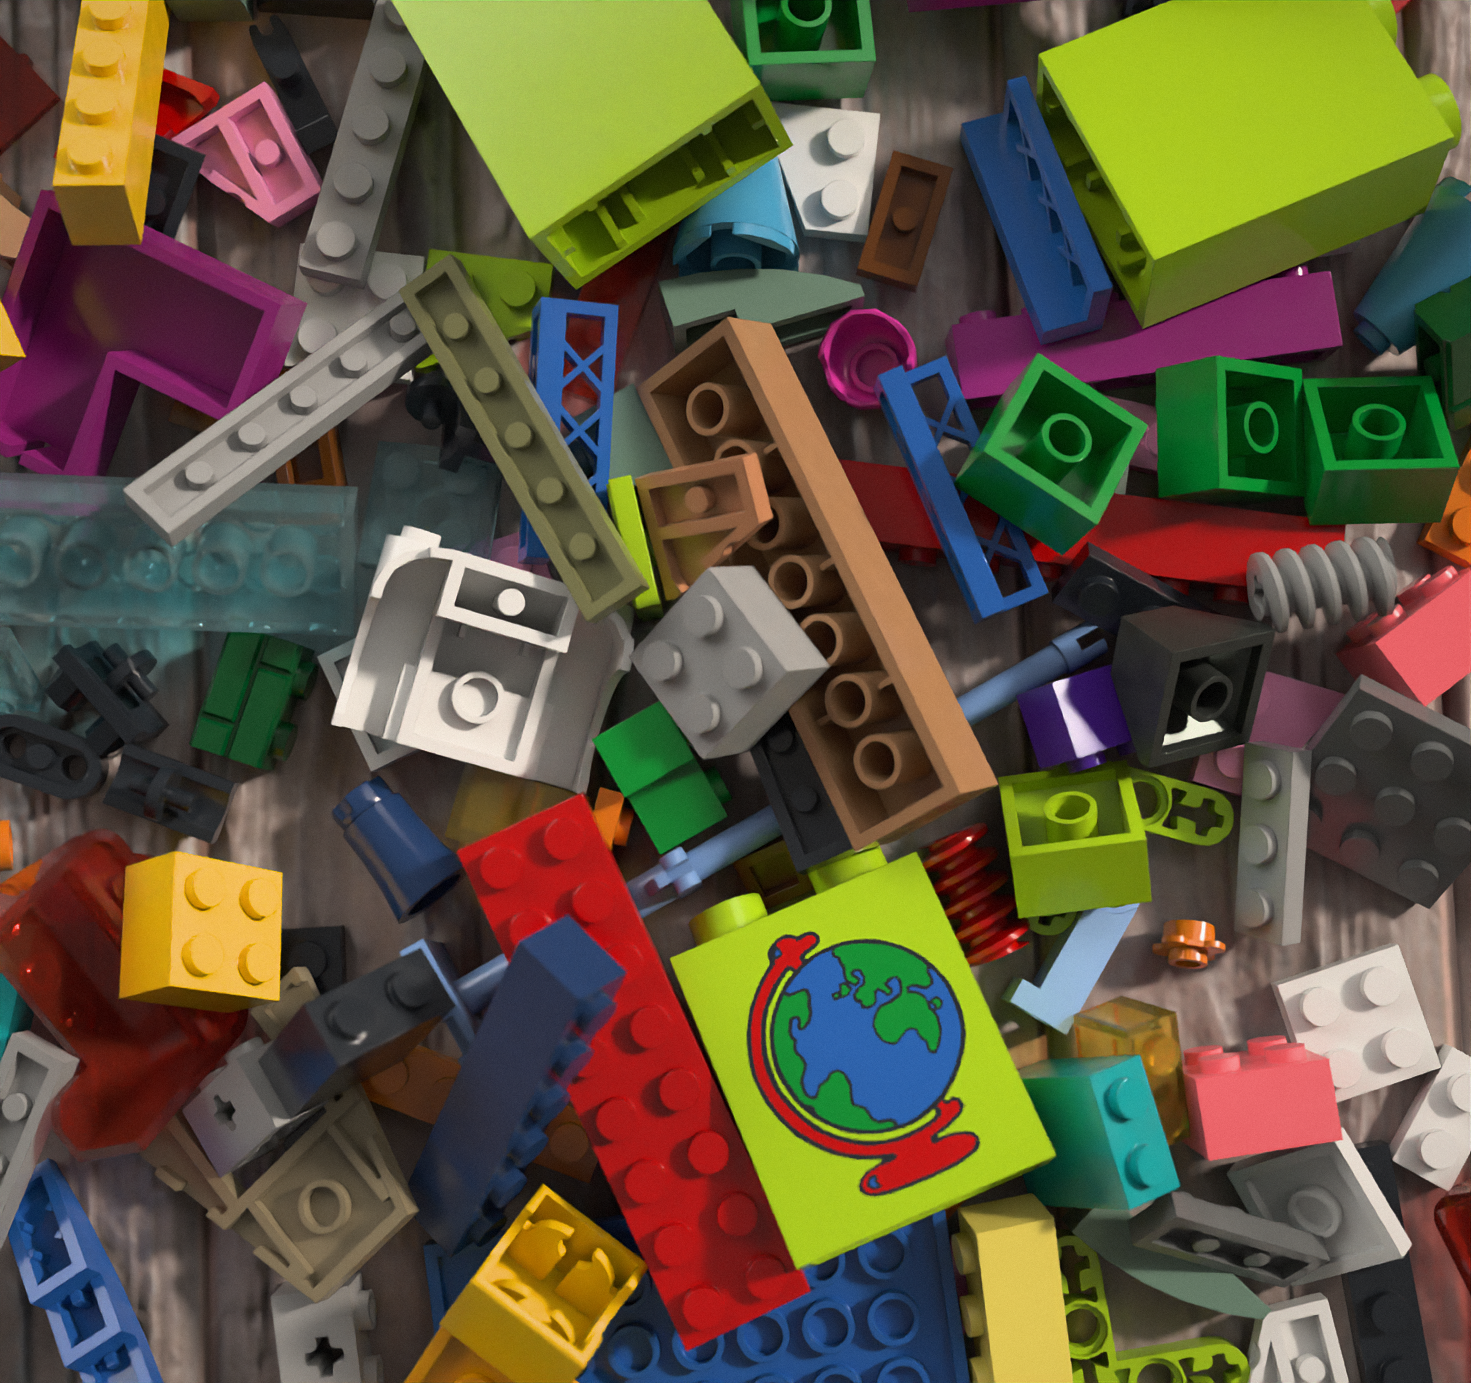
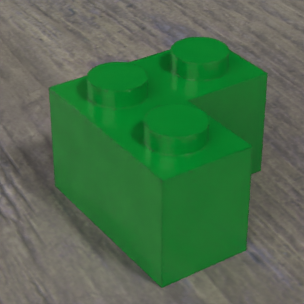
[592,701,733,855]

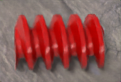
[918,822,1030,968]

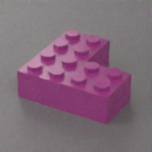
[0,190,308,489]

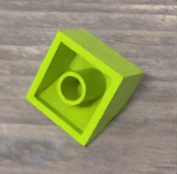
[998,760,1152,918]

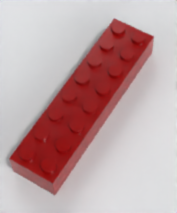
[457,791,811,1352]

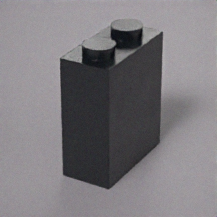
[258,947,455,1119]

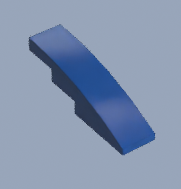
[7,1158,164,1383]

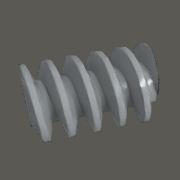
[1246,536,1397,633]

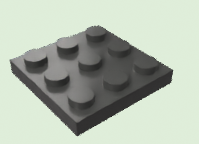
[1304,674,1471,909]

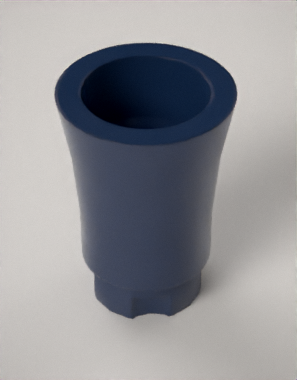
[331,776,467,924]

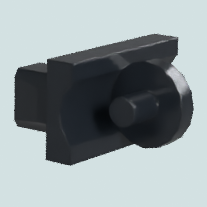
[405,371,496,473]
[44,641,169,757]
[102,743,239,844]

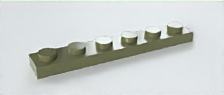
[398,254,650,624]

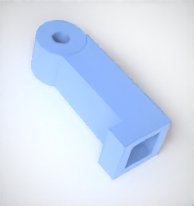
[1001,903,1140,1035]

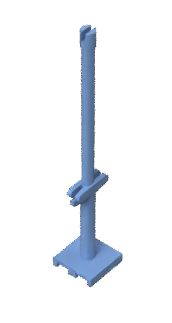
[399,620,1108,1066]

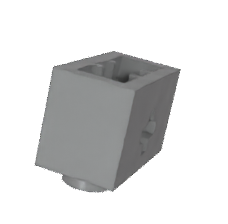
[182,1037,329,1178]
[271,1271,385,1383]

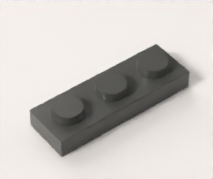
[1128,1191,1330,1288]

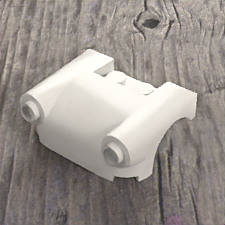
[331,525,635,794]

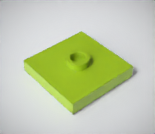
[606,475,664,622]

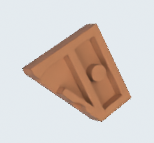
[634,452,773,600]

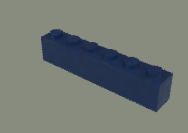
[408,915,627,1257]

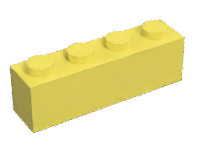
[952,1193,1073,1383]

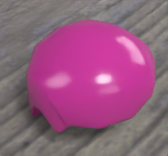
[818,309,918,410]

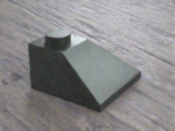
[1110,606,1276,768]

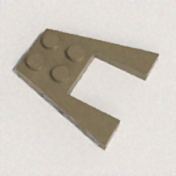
[118,967,420,1304]

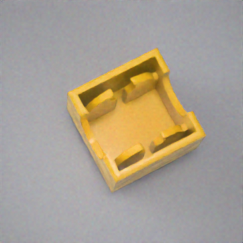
[439,1183,648,1383]

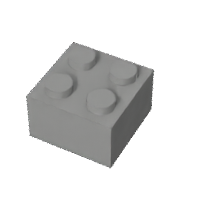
[629,566,831,760]

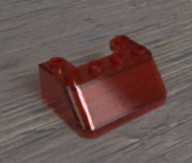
[0,829,248,1163]

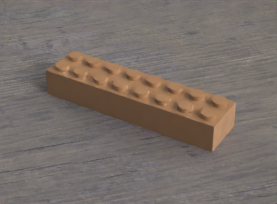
[636,317,999,852]

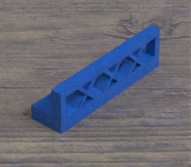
[960,76,1113,345]
[517,297,619,565]
[873,356,1049,625]

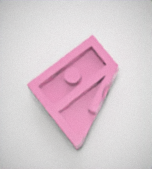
[171,82,323,228]
[1187,671,1345,798]

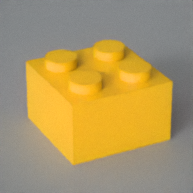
[119,851,283,1013]

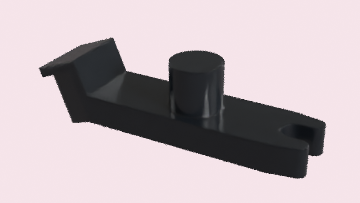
[249,14,338,155]

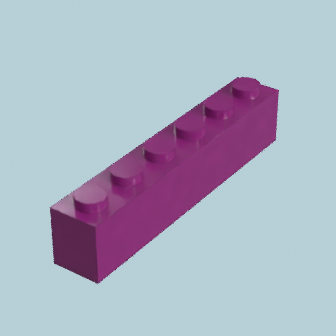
[945,266,1343,411]

